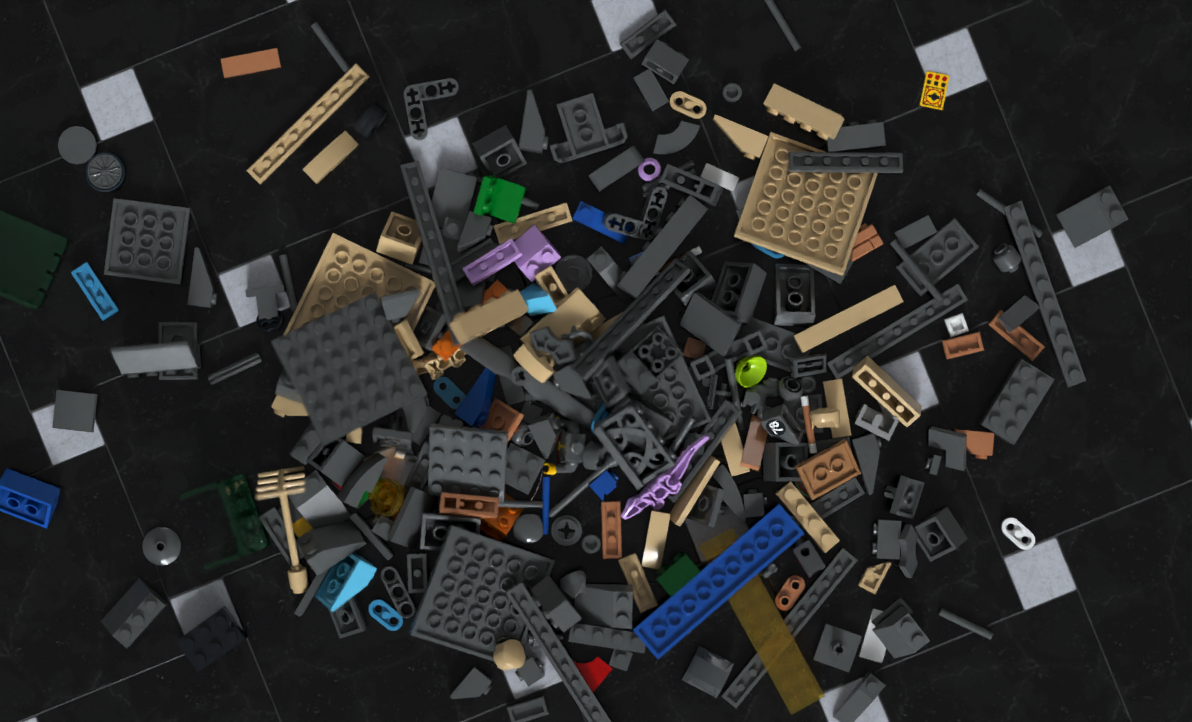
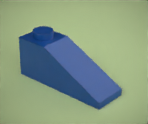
[573,201,632,244]
[455,368,496,428]

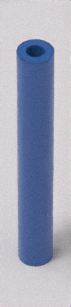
[541,477,550,535]

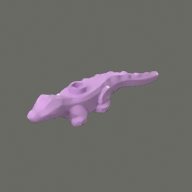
[621,435,709,520]

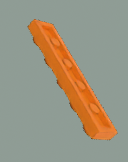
[432,280,508,362]

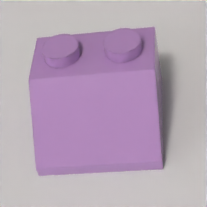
[514,224,561,282]

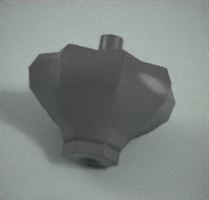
[758,559,778,578]

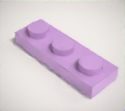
[463,238,522,286]

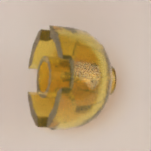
[368,478,407,517]

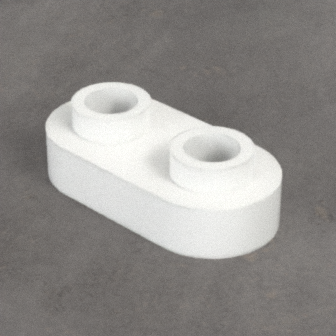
[1001,517,1035,550]

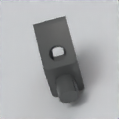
[793,536,825,578]

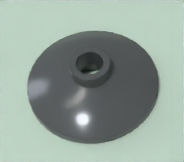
[142,527,181,565]

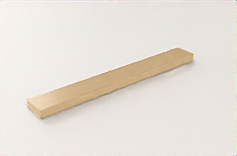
[246,63,370,184]

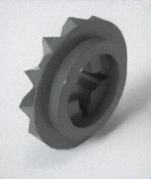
[551,515,582,546]

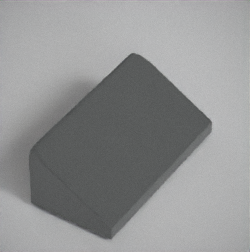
[997,295,1040,333]

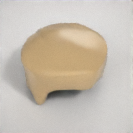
[809,408,840,429]
[493,639,526,671]

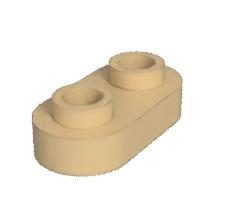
[670,91,707,119]

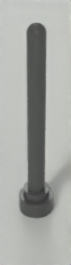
[548,453,618,517]

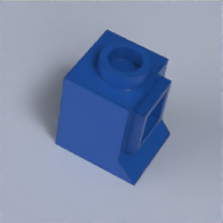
[589,470,619,502]

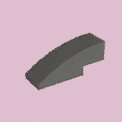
[337,452,388,508]
[712,464,746,523]

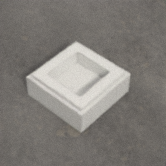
[944,313,969,337]

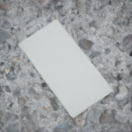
[859,609,886,663]

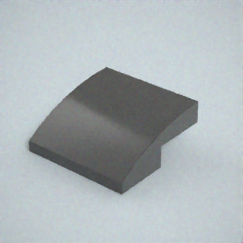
[52,390,98,432]

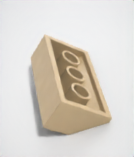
[520,287,606,368]

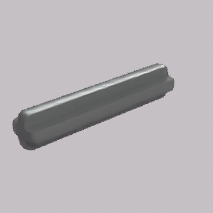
[208,353,262,384]

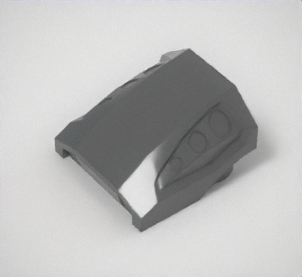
[682,646,734,698]

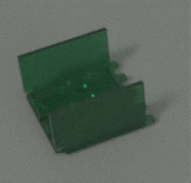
[0,209,68,309]
[179,473,270,569]

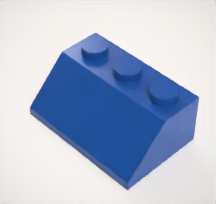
[0,468,60,529]

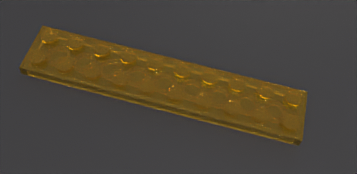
[699,528,825,715]

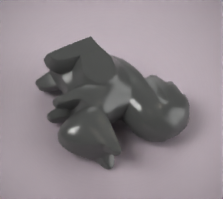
[740,377,779,419]

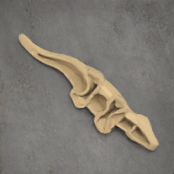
[411,325,502,380]

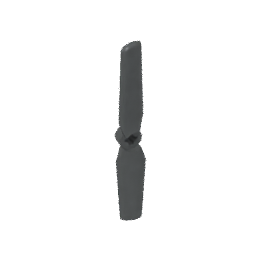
[443,326,596,429]

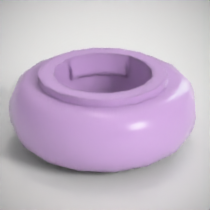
[638,158,661,181]

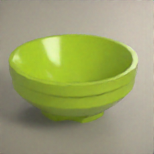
[735,354,767,388]

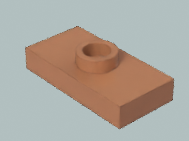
[942,332,984,359]

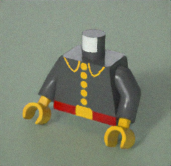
[543,416,586,475]

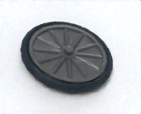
[85,151,125,192]

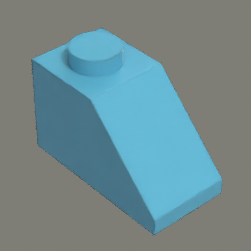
[520,283,557,316]

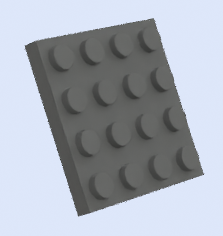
[104,198,191,285]
[428,423,508,503]

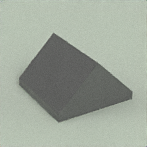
[329,595,368,638]

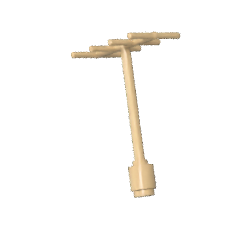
[256,466,309,594]

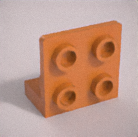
[480,493,524,542]

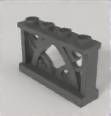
[593,400,677,490]

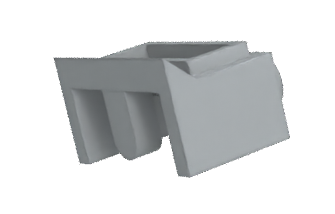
[854,404,899,441]

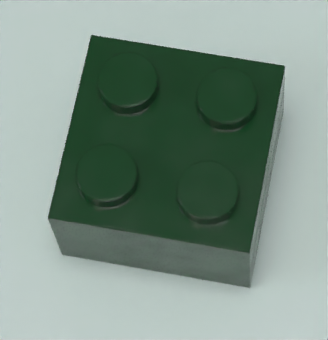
[655,552,701,597]

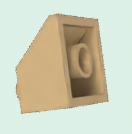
[376,212,422,265]

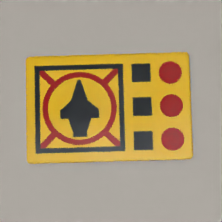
[920,71,950,110]

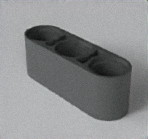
[589,145,645,192]
[381,565,416,618]

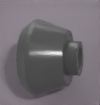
[778,376,803,401]

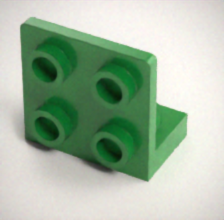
[473,175,526,223]

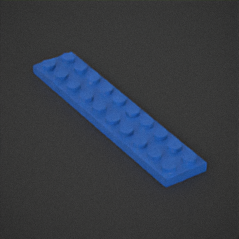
[633,504,804,659]

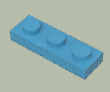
[71,262,119,321]

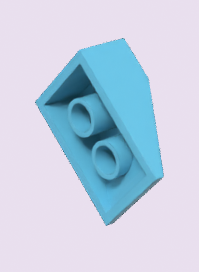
[314,552,377,612]

